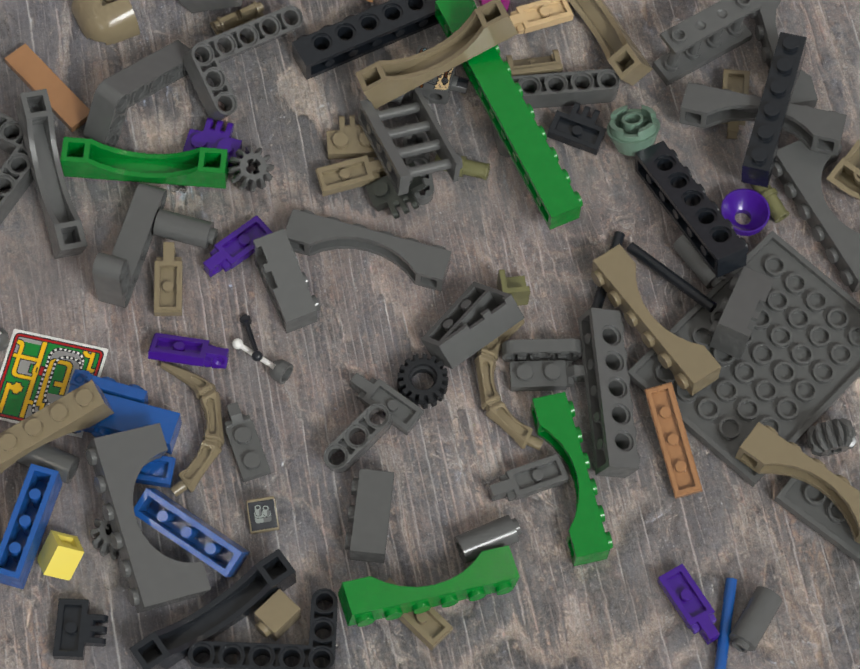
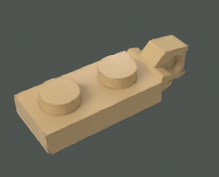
[510,0,574,34]

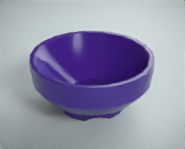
[720,189,770,236]

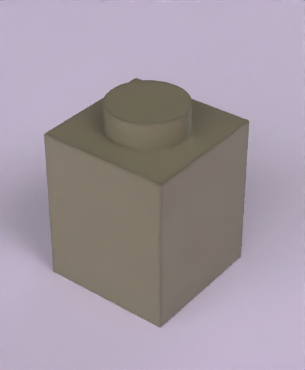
[254,589,301,642]

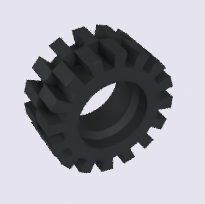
[397,354,448,409]

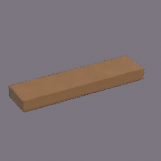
[4,43,90,132]
[644,382,703,499]

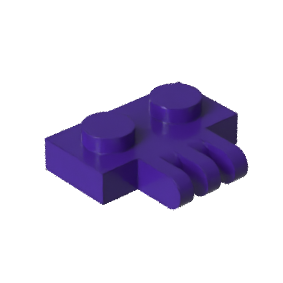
[183,118,242,167]

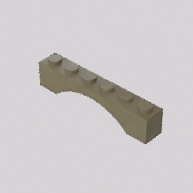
[355,0,518,109]
[568,0,653,86]
[591,244,721,396]
[0,380,114,474]
[735,422,860,544]

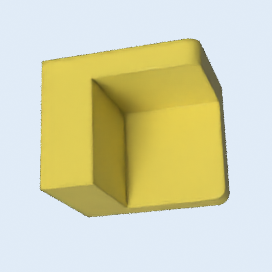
[37,530,84,580]

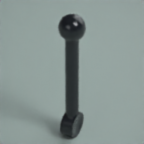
[240,314,263,362]

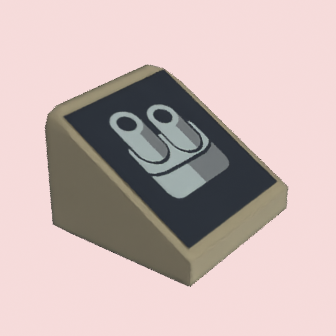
[246,496,279,534]

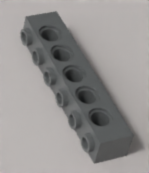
[578,307,640,478]

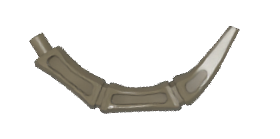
[474,319,544,450]
[161,361,225,497]

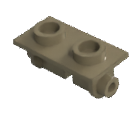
[210,1,264,36]

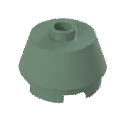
[607,105,660,156]

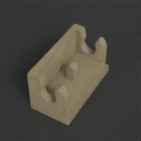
[504,49,563,76]

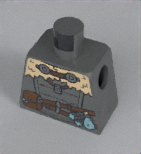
[405,45,470,105]

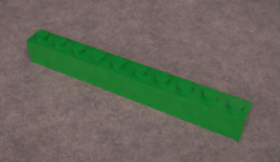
[435,0,583,230]

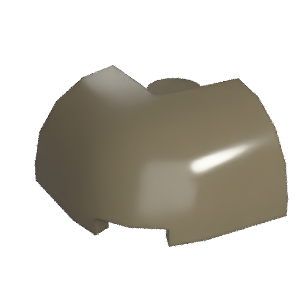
[71,0,140,45]
[826,139,860,200]

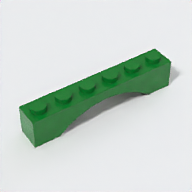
[60,137,229,189]
[530,392,613,566]
[338,545,520,627]

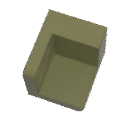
[497,269,530,306]

